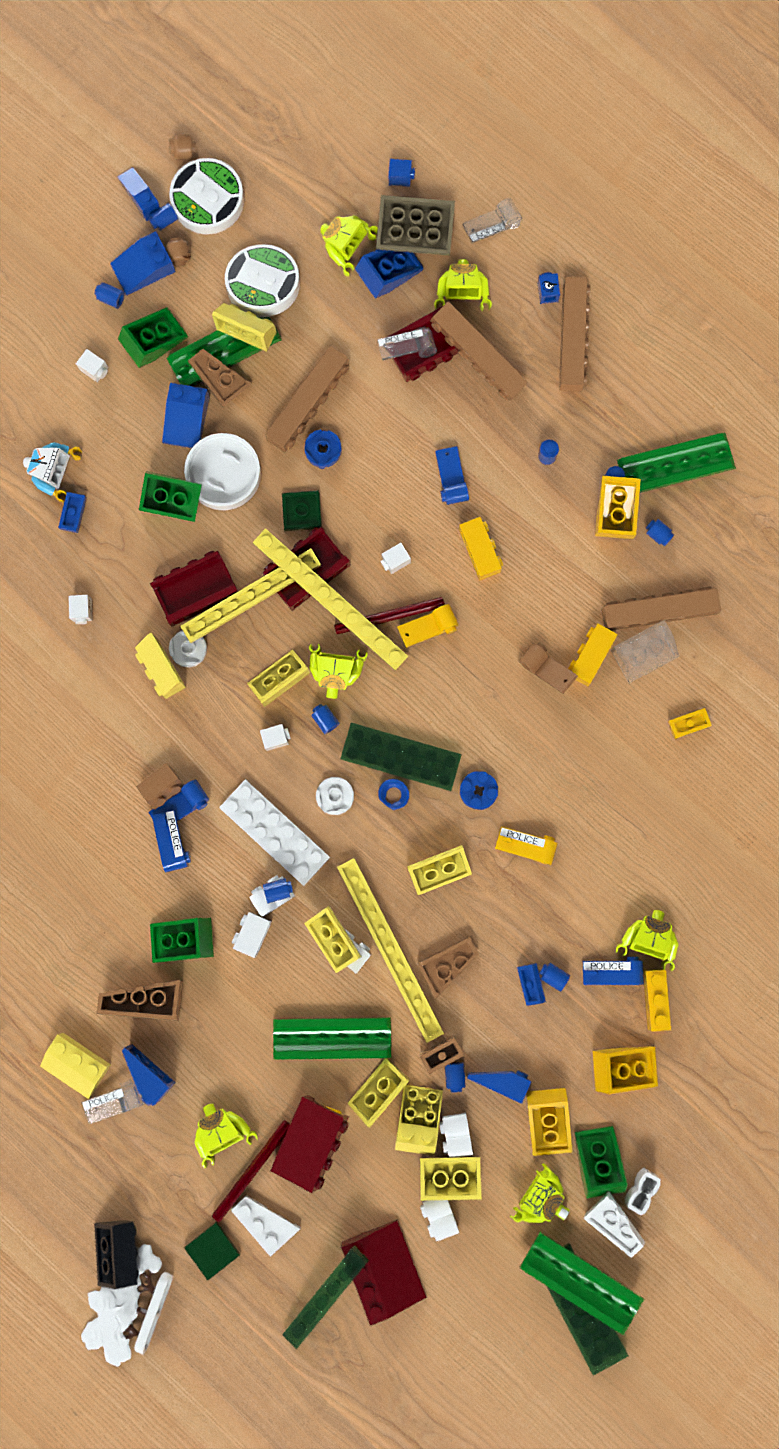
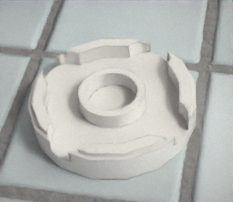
[169,630,207,668]
[316,777,354,815]

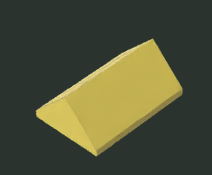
[247,649,310,707]
[407,845,472,895]
[304,906,362,973]
[347,1058,409,1128]
[420,1157,482,1201]

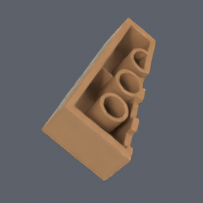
[96,980,183,1021]

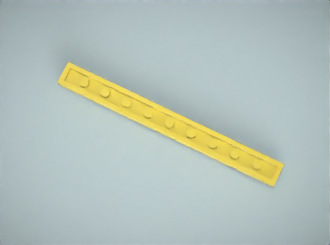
[253,528,408,671]
[337,858,444,1043]

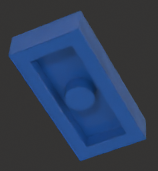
[58,492,87,533]
[517,963,546,1006]

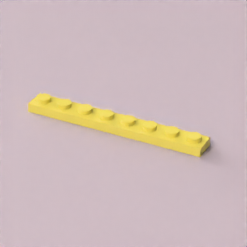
[180,549,321,643]

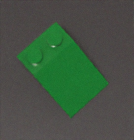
[118,307,188,368]
[139,471,202,522]
[150,918,214,963]
[574,1126,628,1198]

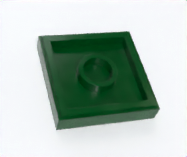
[282,490,322,531]
[184,1221,240,1281]

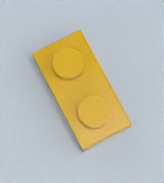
[668,708,712,739]

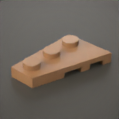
[188,349,252,407]
[417,937,478,1000]

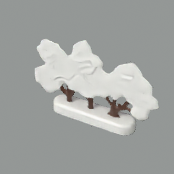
[81,1244,173,1367]

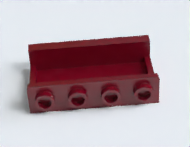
[384,305,459,382]
[263,527,351,611]
[150,551,238,627]
[270,1095,349,1193]

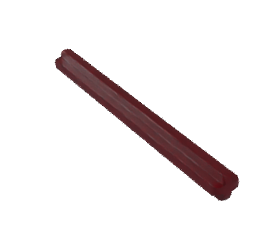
[334,597,445,635]
[212,1120,290,1222]

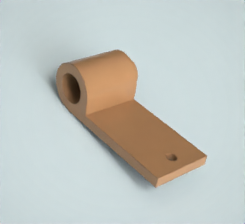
[519,643,578,694]

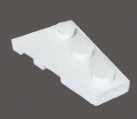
[584,1191,645,1258]
[231,1195,301,1257]

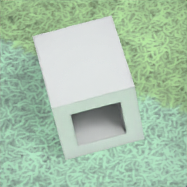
[76,349,108,383]
[380,543,411,574]
[69,595,93,624]
[260,724,291,751]

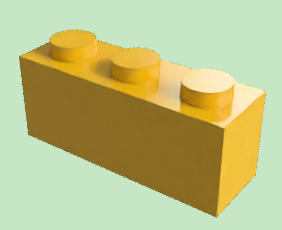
[459,517,503,581]
[568,623,618,687]
[643,969,671,1032]

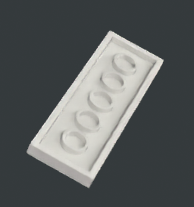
[219,779,330,886]

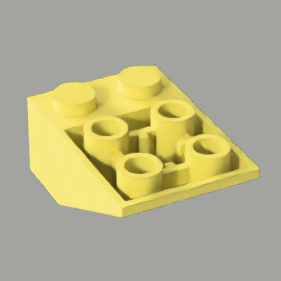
[395,1085,443,1156]

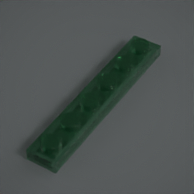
[282,1246,369,1349]

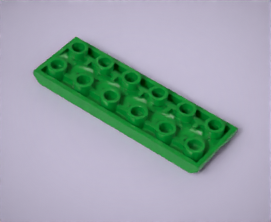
[166,317,282,386]
[617,433,736,493]
[273,1017,391,1060]
[519,1232,645,1335]

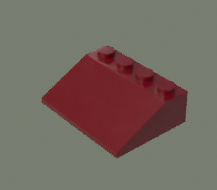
[341,1219,427,1326]

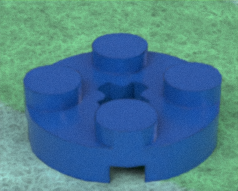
[304,430,342,469]
[460,771,498,810]

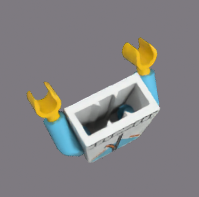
[23,442,82,503]

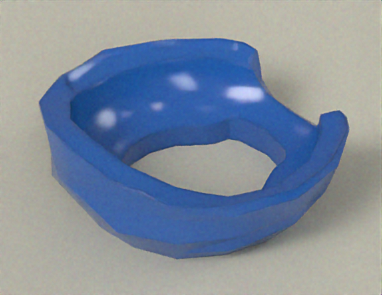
[378,779,409,810]

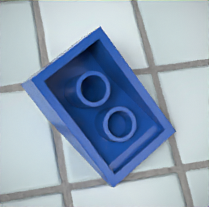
[110,231,176,296]
[355,250,424,299]
[162,383,210,448]
[122,1044,176,1106]

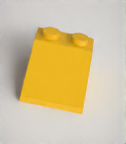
[595,476,641,539]
[593,1046,658,1094]
[526,1088,572,1156]

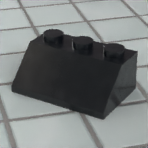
[94,1220,139,1289]

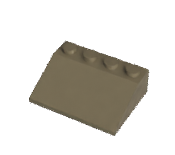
[376,195,455,256]

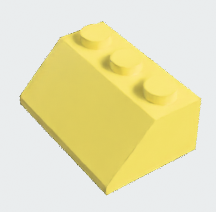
[212,303,276,352]
[135,633,186,699]
[40,1033,111,1099]

